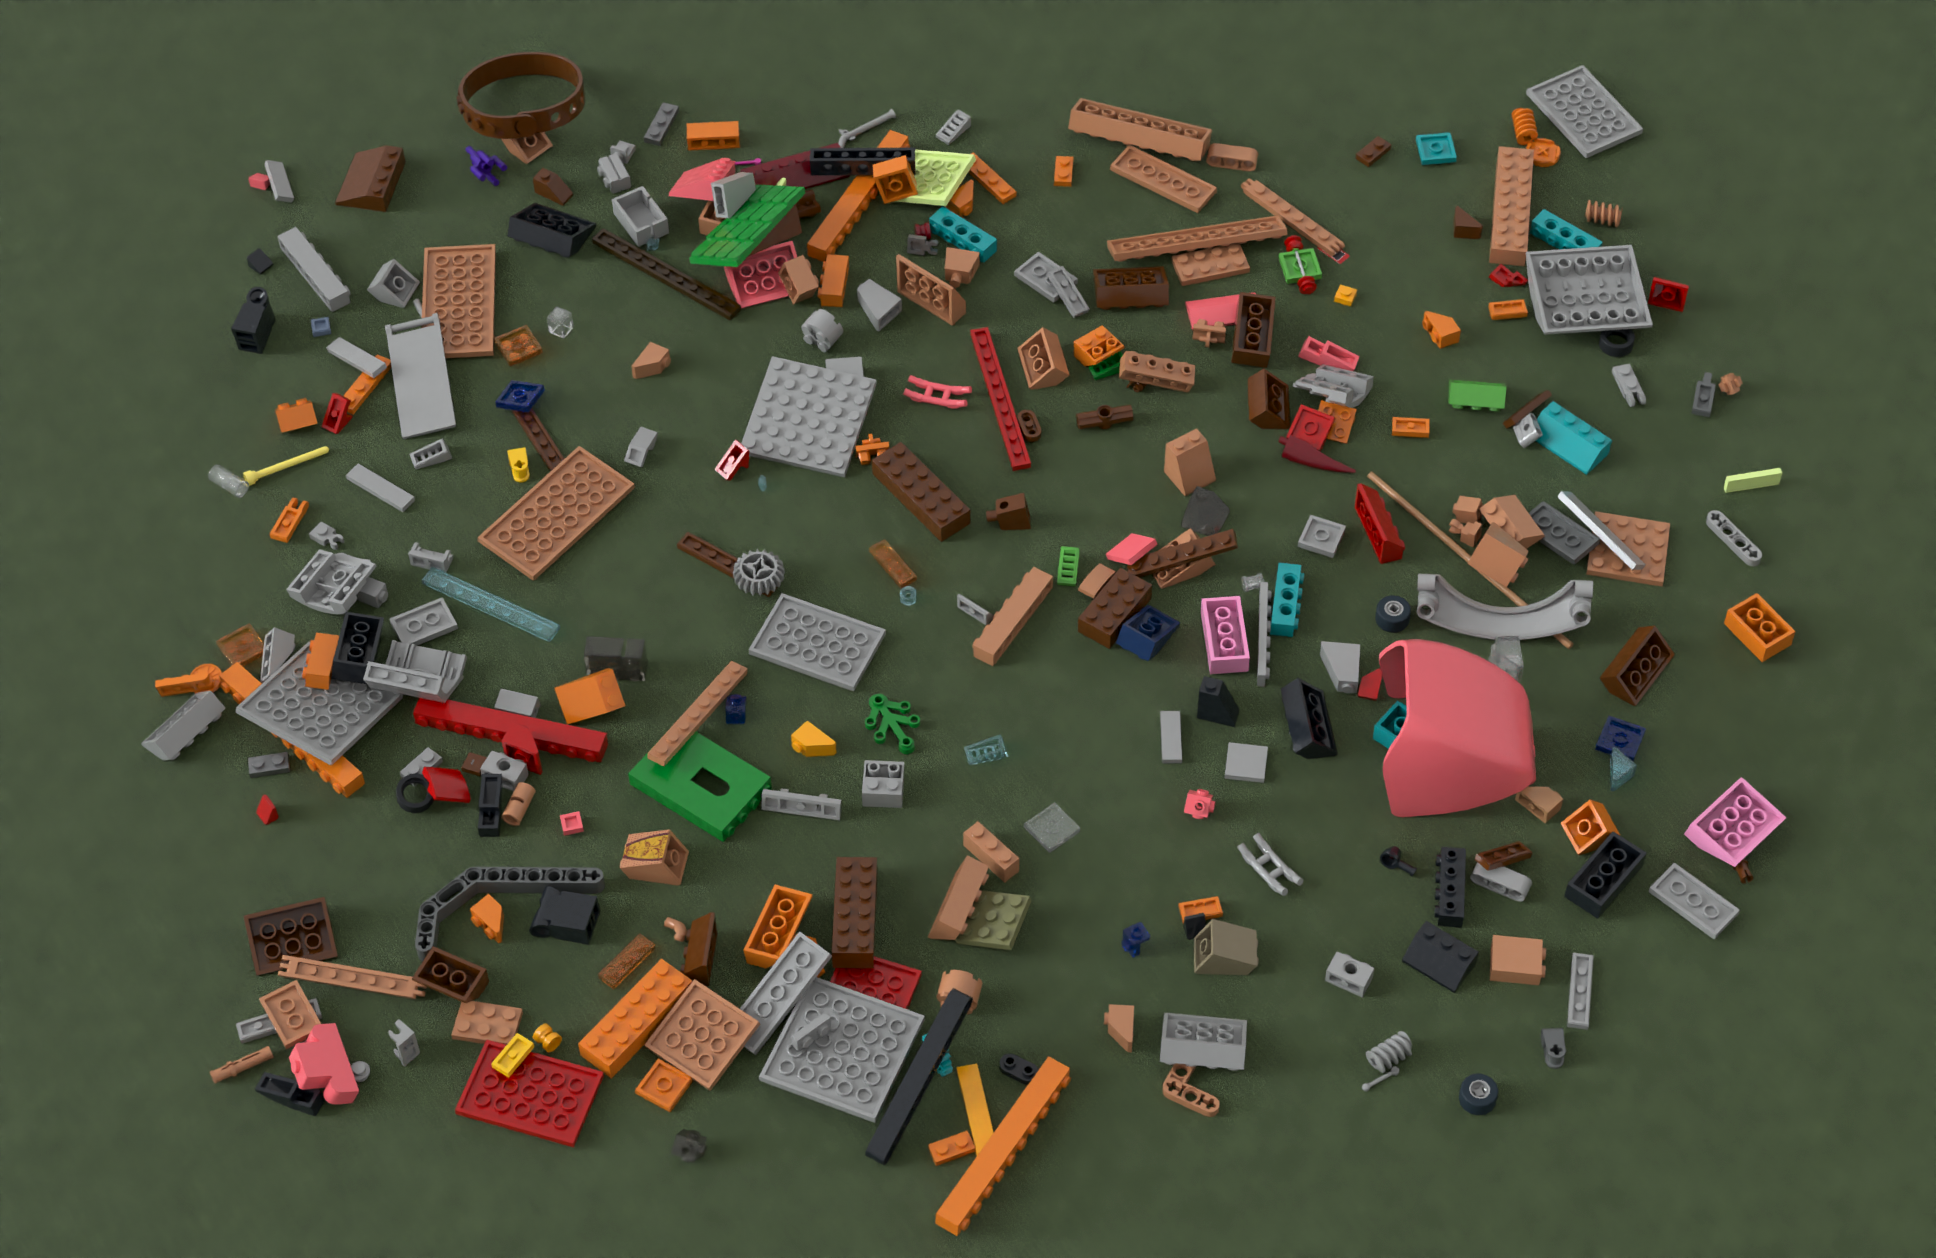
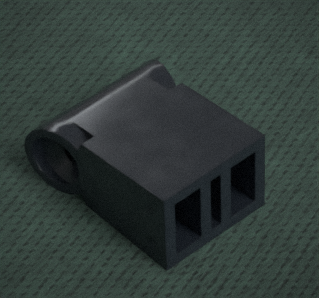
[231,287,276,354]
[529,886,601,945]

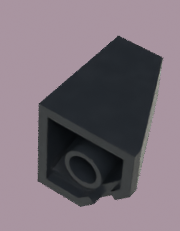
[1197,676,1240,727]

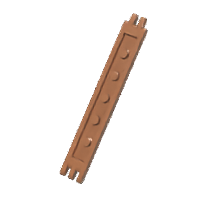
[1241,179,1345,256]
[278,955,427,999]

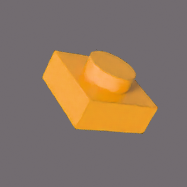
[1334,284,1357,307]

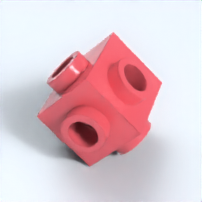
[1184,789,1216,819]

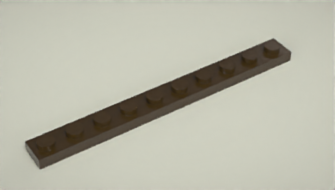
[592,228,741,321]

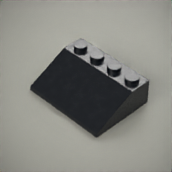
[507,203,596,258]

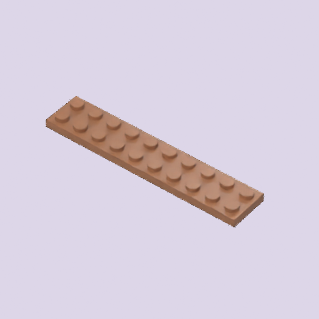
[1107,215,1287,262]

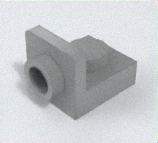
[610,141,636,164]

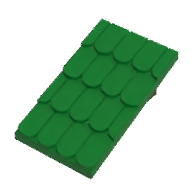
[689,185,806,267]

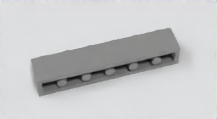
[277,227,351,312]

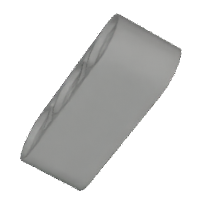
[1470,862,1532,902]

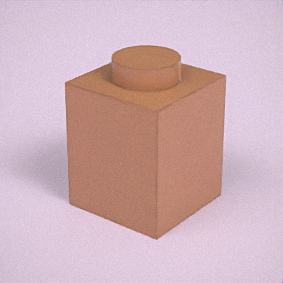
[1453,496,1483,524]

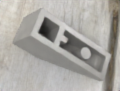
[260,627,296,683]

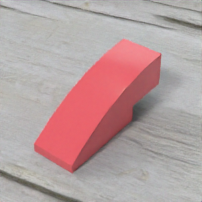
[1298,336,1360,371]

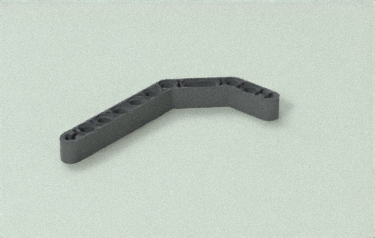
[415,867,605,961]

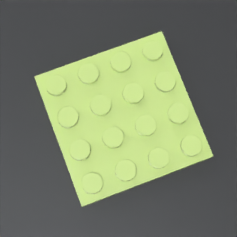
[897,150,976,206]

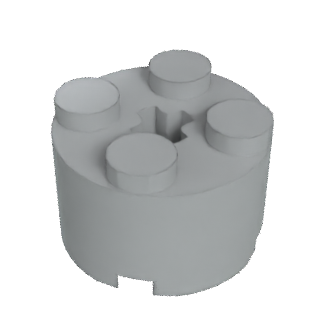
[801,309,843,352]

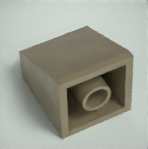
[1194,919,1259,975]

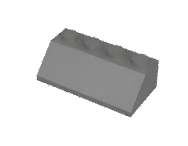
[141,691,225,761]

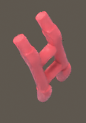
[903,375,972,409]

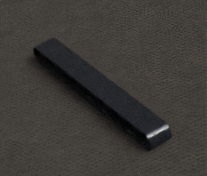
[865,988,973,1165]

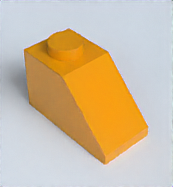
[791,721,837,757]

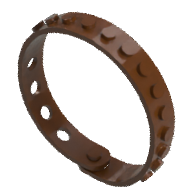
[457,52,585,139]

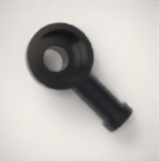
[1380,846,1417,877]

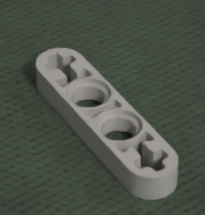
[1706,510,1762,566]

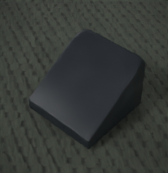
[247,248,274,275]
[1184,913,1206,940]

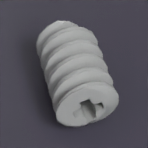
[1366,1031,1412,1073]

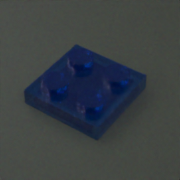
[495,380,545,412]
[1595,715,1646,762]

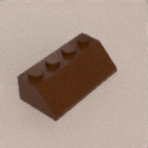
[1600,625,1675,706]

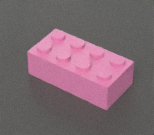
[1201,596,1250,674]

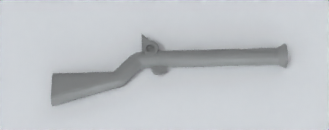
[839,109,896,148]

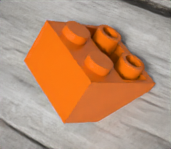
[1074,325,1124,367]
[275,398,318,433]

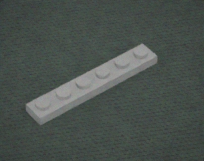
[1257,582,1271,687]

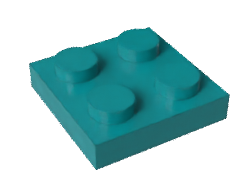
[1416,133,1457,165]

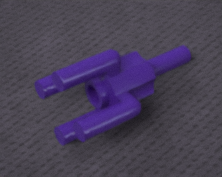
[466,146,507,186]

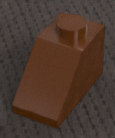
[533,168,573,206]

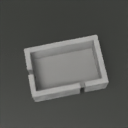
[612,186,669,247]

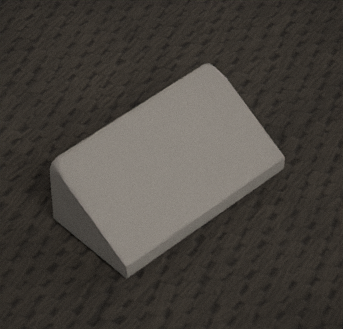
[957,594,994,625]

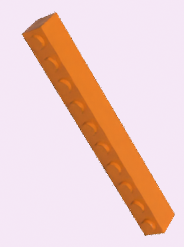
[807,130,910,261]
[219,662,365,798]
[935,1056,1071,1236]

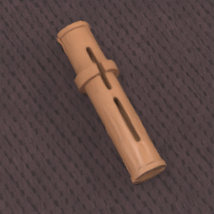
[210,1046,274,1084]

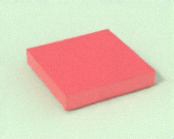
[1106,533,1157,565]

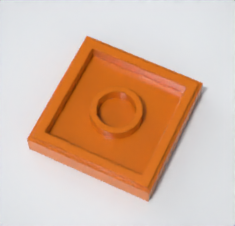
[635,1058,694,1112]

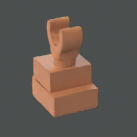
[1449,519,1482,547]

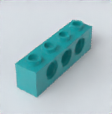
[929,206,997,263]
[1530,209,1603,250]
[1270,563,1304,637]

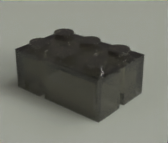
[584,636,648,681]

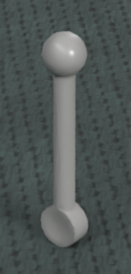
[1362,1066,1399,1091]

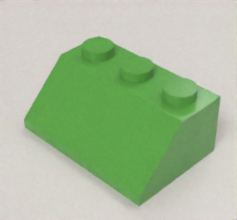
[1448,379,1506,411]

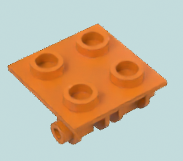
[1318,400,1357,444]

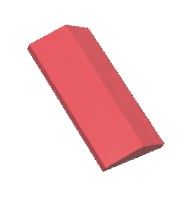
[1185,292,1256,331]

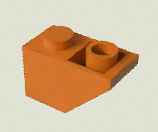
[1422,311,1461,349]
[470,894,504,943]

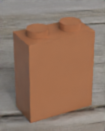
[1490,935,1546,985]

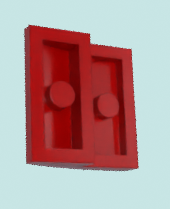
[422,766,471,803]

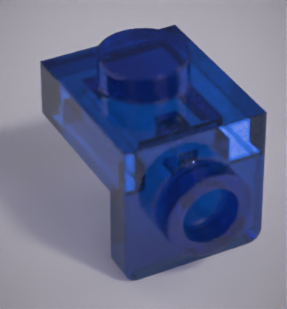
[725,694,747,724]
[1121,922,1150,958]

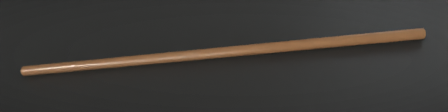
[1367,472,1574,649]

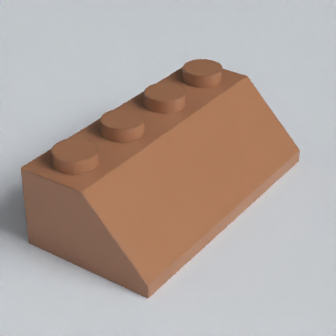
[928,855,989,940]

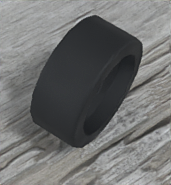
[1599,329,1635,357]
[396,773,434,813]

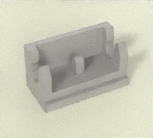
[408,542,453,573]
[494,689,541,718]
[388,1019,420,1066]

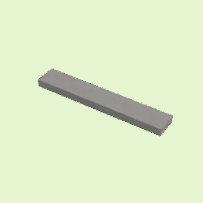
[1558,491,1646,570]

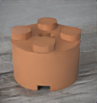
[937,970,983,1014]

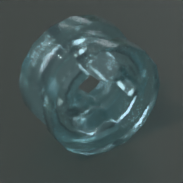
[900,586,917,605]

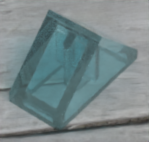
[1610,747,1637,791]

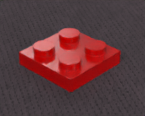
[1286,404,1335,452]

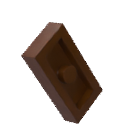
[1355,136,1391,167]

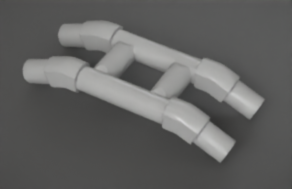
[1237,833,1304,896]

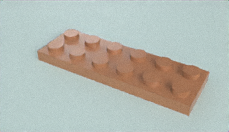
[1110,145,1217,213]

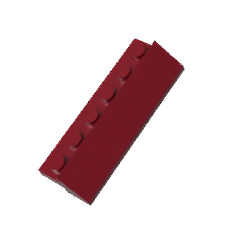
[740,143,850,189]

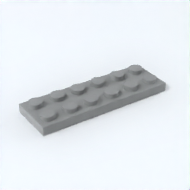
[740,931,832,1055]

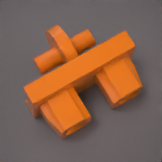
[855,433,889,465]

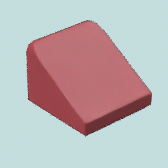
[248,173,270,190]

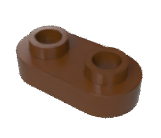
[1017,410,1041,442]

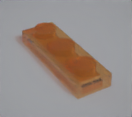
[869,539,917,589]
[598,933,655,989]

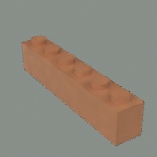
[972,567,1053,666]

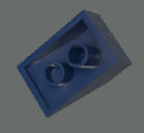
[1116,605,1180,661]

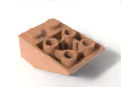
[1153,528,1215,589]

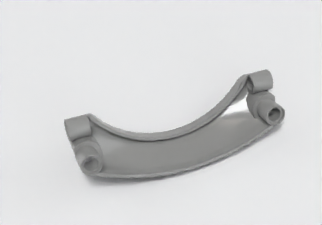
[1417,574,1593,640]

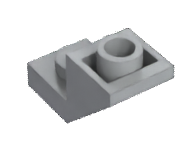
[624,427,658,467]

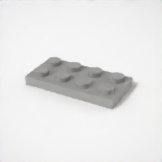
[1649,863,1740,939]

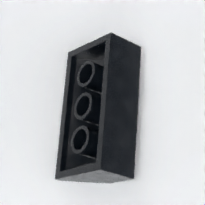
[1280,678,1338,759]

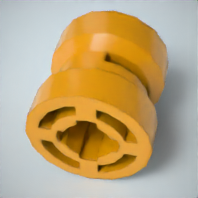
[533,1023,562,1052]

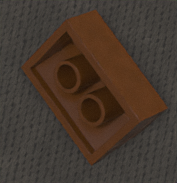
[1248,369,1290,429]
[680,912,718,986]
[412,946,489,1003]

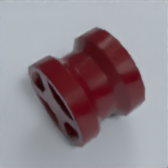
[914,222,931,240]

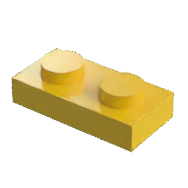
[491,1033,534,1078]

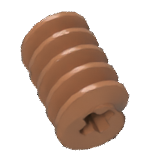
[1585,200,1623,227]

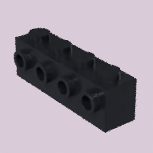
[1434,847,1466,928]

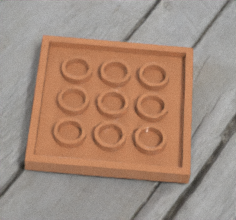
[1586,511,1670,587]
[644,979,760,1091]

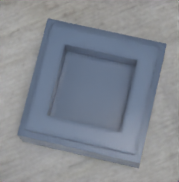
[311,317,331,337]

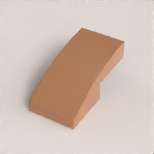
[1078,564,1116,599]

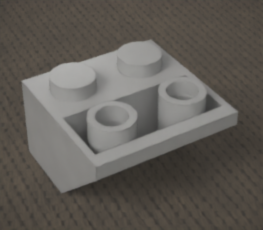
[862,760,904,808]

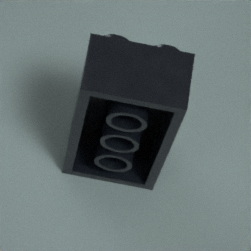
[331,612,384,684]
[1564,831,1647,919]

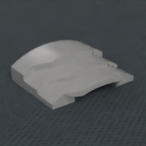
[1293,364,1374,408]
[286,549,377,614]

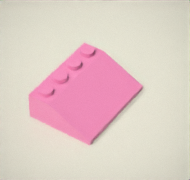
[1684,777,1786,867]

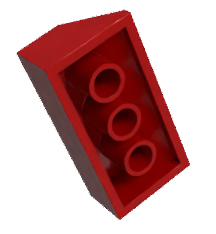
[1355,483,1405,564]

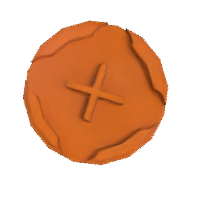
[1526,138,1561,167]

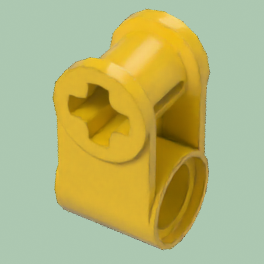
[507,447,530,483]

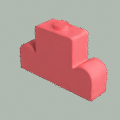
[289,1023,359,1105]

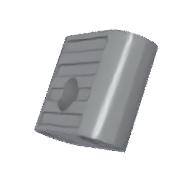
[1513,413,1542,448]

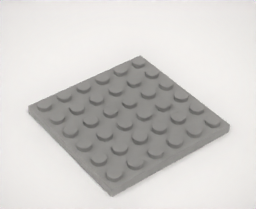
[741,356,877,478]
[236,642,403,766]
[759,977,925,1123]

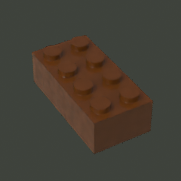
[1231,292,1276,368]
[1078,568,1152,649]

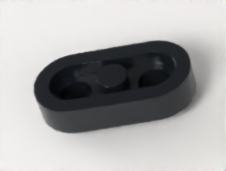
[1000,1054,1038,1085]

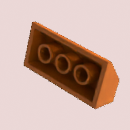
[743,885,813,968]

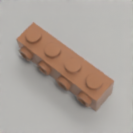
[1119,351,1195,392]

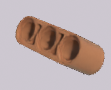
[1206,143,1258,171]

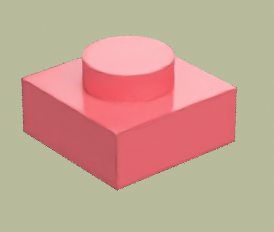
[560,811,584,836]

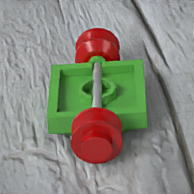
[1279,235,1322,295]

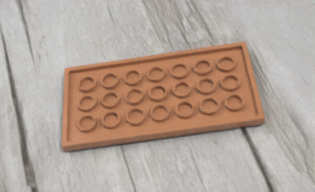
[421,244,496,358]
[478,446,635,581]

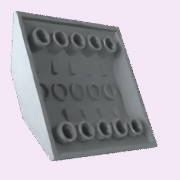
[1526,245,1653,335]

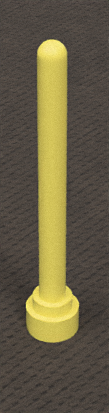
[243,446,329,486]

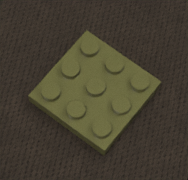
[955,890,1032,950]

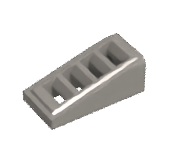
[936,110,971,145]
[410,438,452,469]

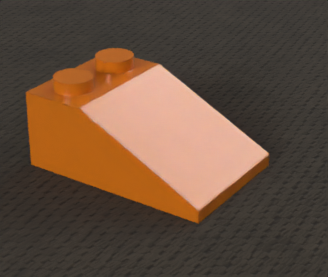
[554,668,625,725]

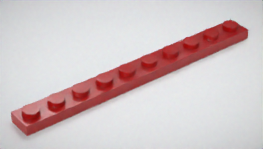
[970,327,1031,471]

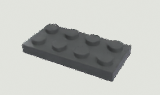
[1529,501,1600,565]

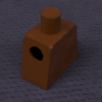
[986,493,1031,530]

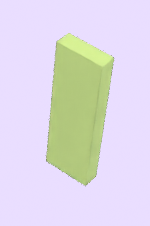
[1724,468,1782,493]

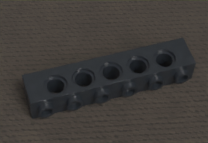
[810,148,916,176]

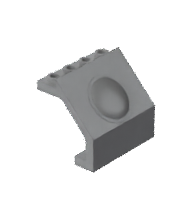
[363,640,467,703]

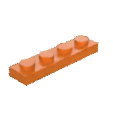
[968,152,1016,204]
[344,354,391,415]

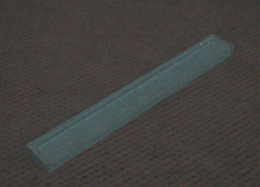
[422,567,560,642]

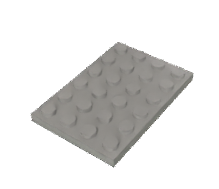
[1526,65,1643,158]
[749,593,886,692]

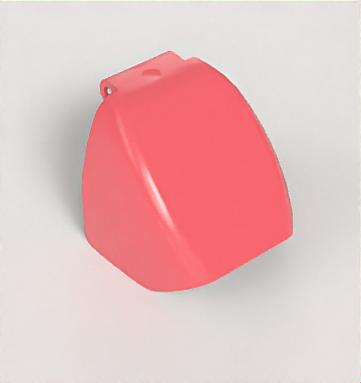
[1379,639,1536,817]

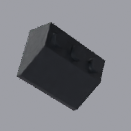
[1402,921,1479,993]

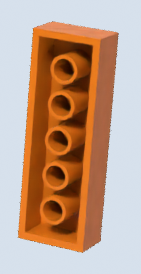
[578,959,692,1079]

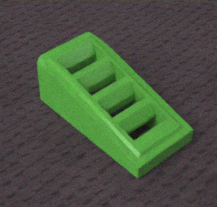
[1057,546,1080,586]

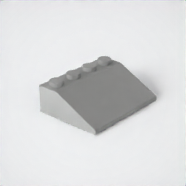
[1160,1013,1247,1071]

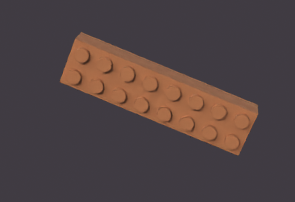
[1068,98,1212,161]
[1489,146,1534,266]

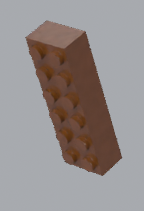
[872,442,971,542]
[832,857,878,968]

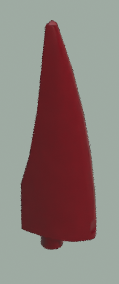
[1278,435,1356,473]

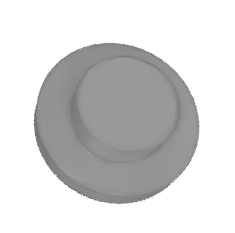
[351,1061,370,1082]

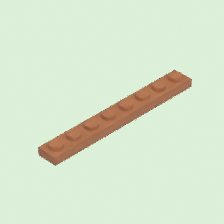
[647,661,748,766]

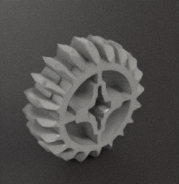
[733,549,785,596]

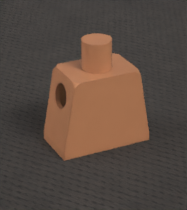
[945,247,980,288]

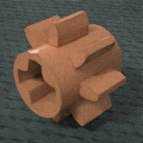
[1718,373,1743,395]

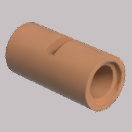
[502,782,536,826]

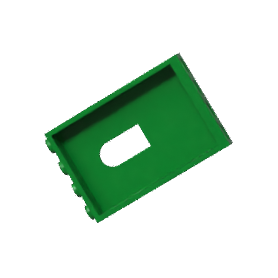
[628,732,772,842]

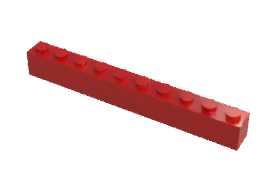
[413,698,608,763]

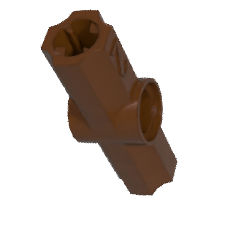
[1076,405,1133,429]

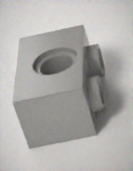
[480,751,529,791]
[1325,952,1374,997]

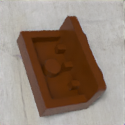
[796,190,821,219]

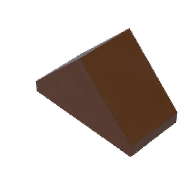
[1454,206,1483,239]

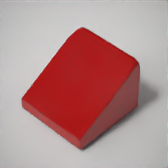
[256,795,279,825]

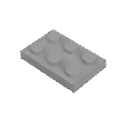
[1014,252,1078,303]
[389,597,458,646]

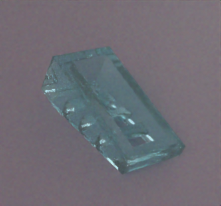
[964,734,1008,765]

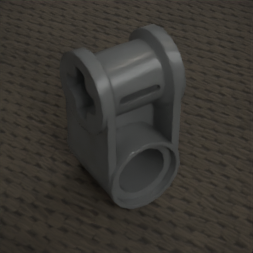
[1541,1028,1566,1069]

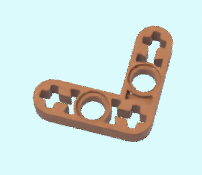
[1162,1063,1220,1117]

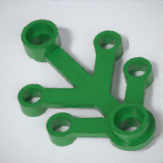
[865,694,920,755]

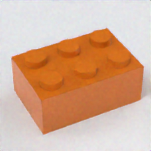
[1724,593,1796,662]

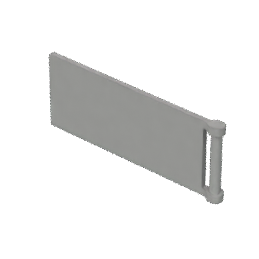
[385,313,456,439]

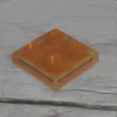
[494,325,543,366]
[216,623,264,666]

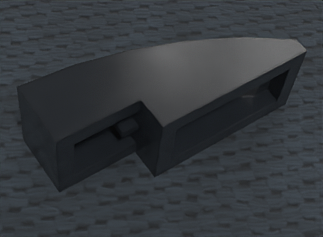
[478,774,502,837]
[255,1072,325,1117]

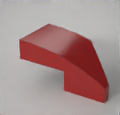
[1489,264,1528,287]
[1358,668,1383,701]

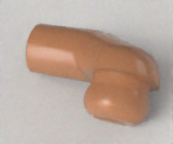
[664,917,687,942]

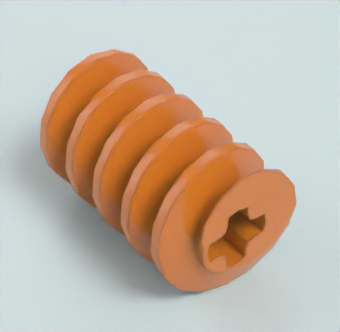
[1512,108,1538,146]

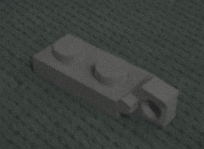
[1691,372,1716,417]

